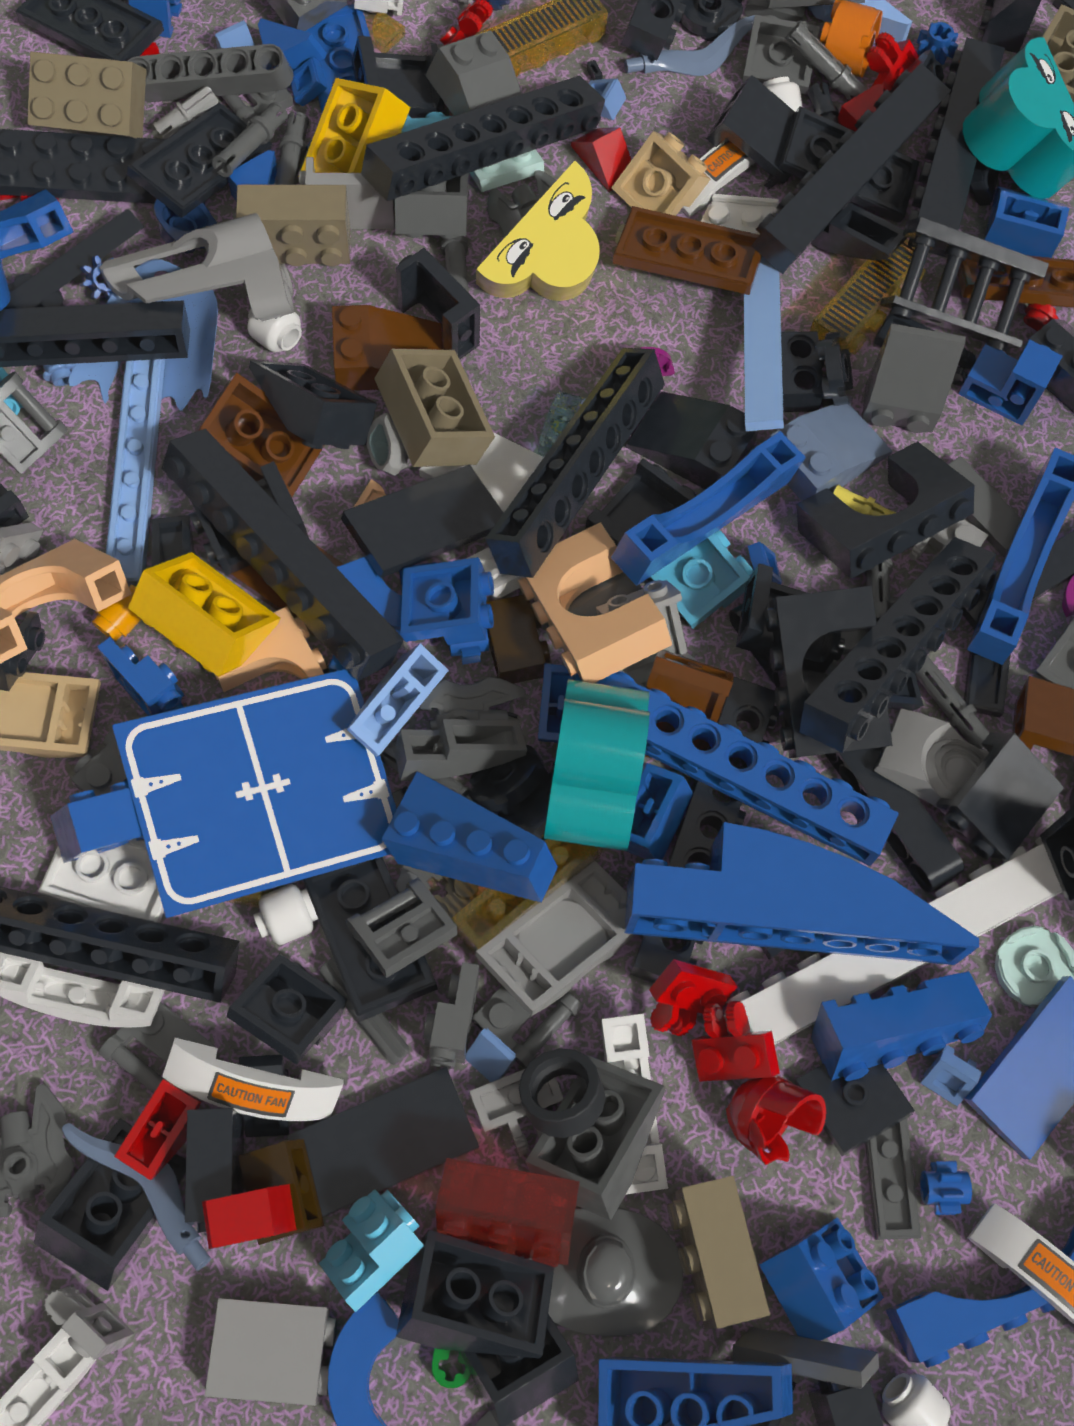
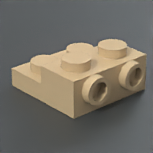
[612,131,711,216]

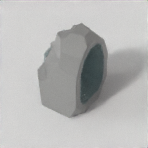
[367,413,409,476]

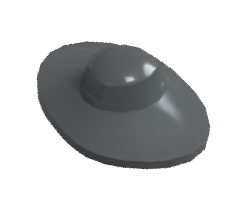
[528,1208,683,1336]

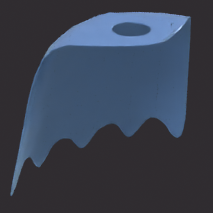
[68,259,218,411]

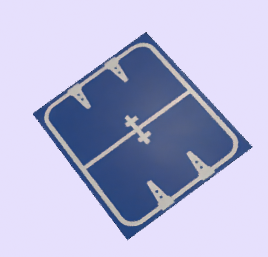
[112,669,397,918]

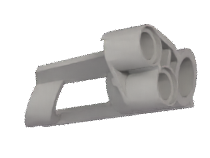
[99,213,294,322]

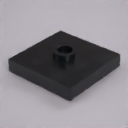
[795,1063,915,1157]

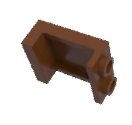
[645,650,734,758]
[1012,676,1074,756]

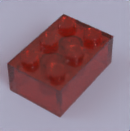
[435,1158,580,1267]

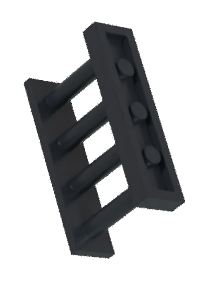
[880,217,1049,353]

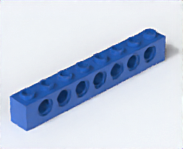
[596,671,899,866]

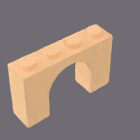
[517,522,672,683]
[0,539,131,663]
[214,606,327,692]

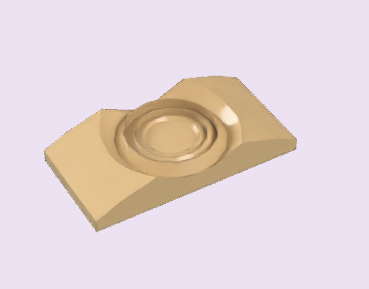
[0,672,101,758]

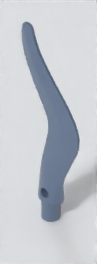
[624,15,755,76]
[62,1123,211,1271]

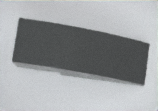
[394,719,527,781]

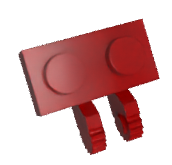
[439,0,493,46]
[866,32,919,93]
[649,959,738,1037]
[691,1001,780,1082]

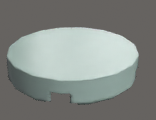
[995,926,1074,1008]

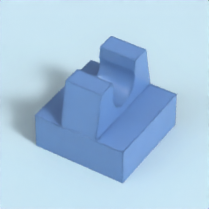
[921,1045,981,1106]

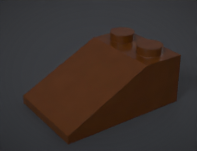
[332,305,443,391]
[195,372,325,497]

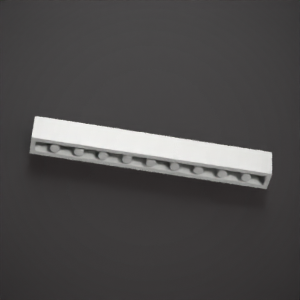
[723,837,1062,1045]

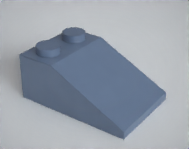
[769,404,892,501]

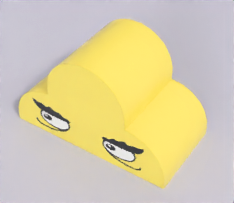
[476,161,599,301]

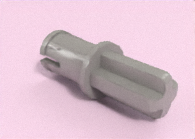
[153,86,218,139]

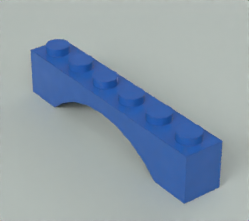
[0,189,74,259]
[611,431,806,586]
[967,447,1074,665]
[886,1226,1074,1368]

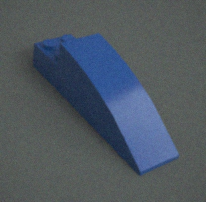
[624,822,979,965]

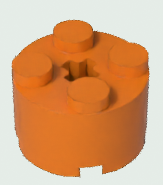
[820,0,883,78]

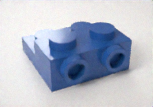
[400,557,494,645]
[97,637,185,716]

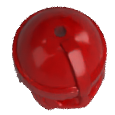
[726,1075,826,1165]

